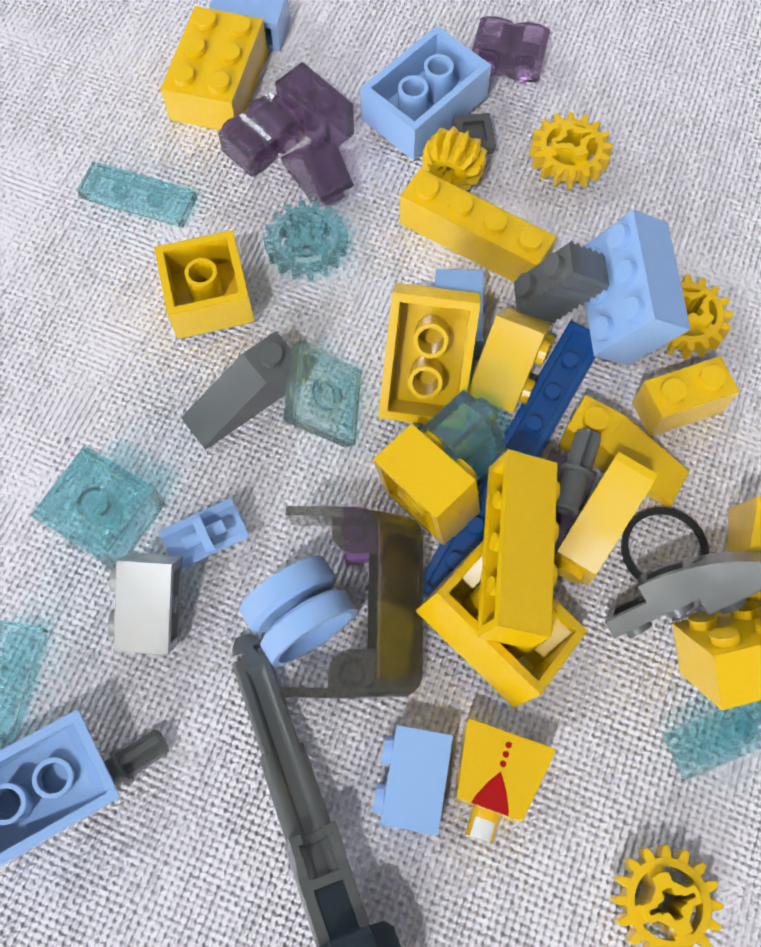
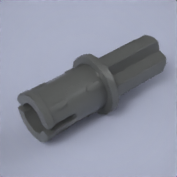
[556,428,601,517]
[104,730,169,787]

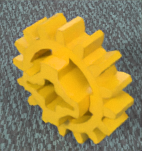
[529,112,613,189]
[666,274,733,359]
[609,845,724,947]

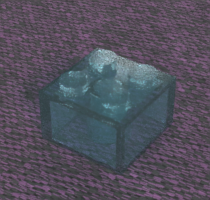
[30,445,166,570]

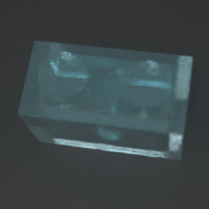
[425,390,507,488]

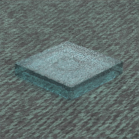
[283,339,362,448]

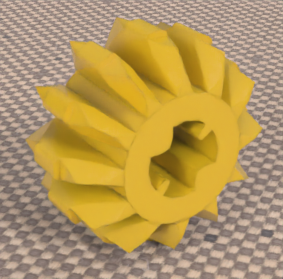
[422,126,487,191]

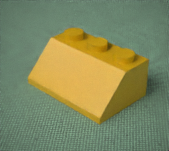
[415,540,588,708]

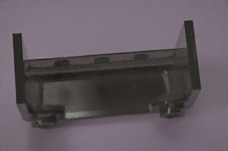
[279,506,423,698]

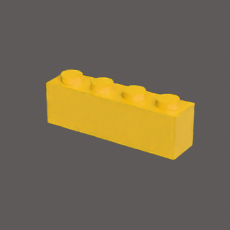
[399,168,557,282]
[477,449,560,649]

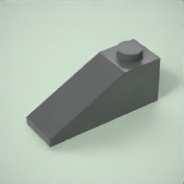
[181,331,304,450]

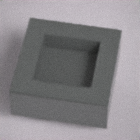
[451,113,496,155]

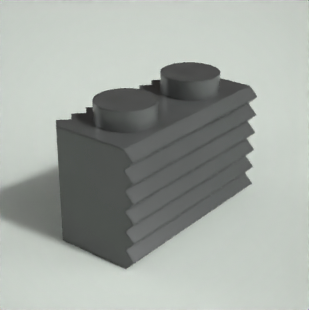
[514,240,609,323]

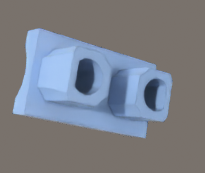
[158,497,250,569]

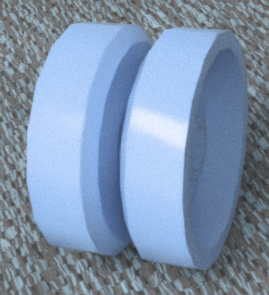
[238,556,358,667]

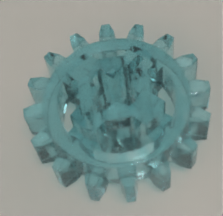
[263,200,348,281]

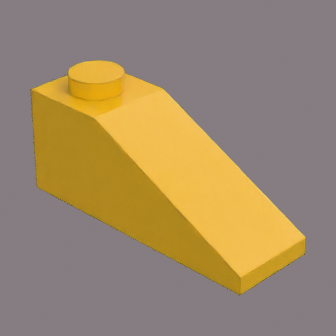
[558,395,690,508]

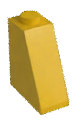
[554,451,659,586]

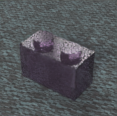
[275,62,354,155]

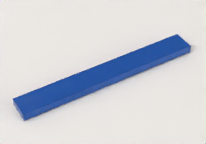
[415,321,596,598]

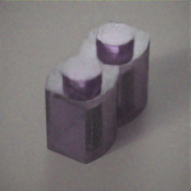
[472,16,550,83]
[218,93,305,176]

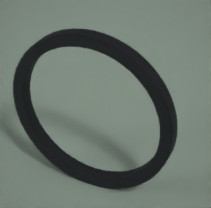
[621,507,709,580]

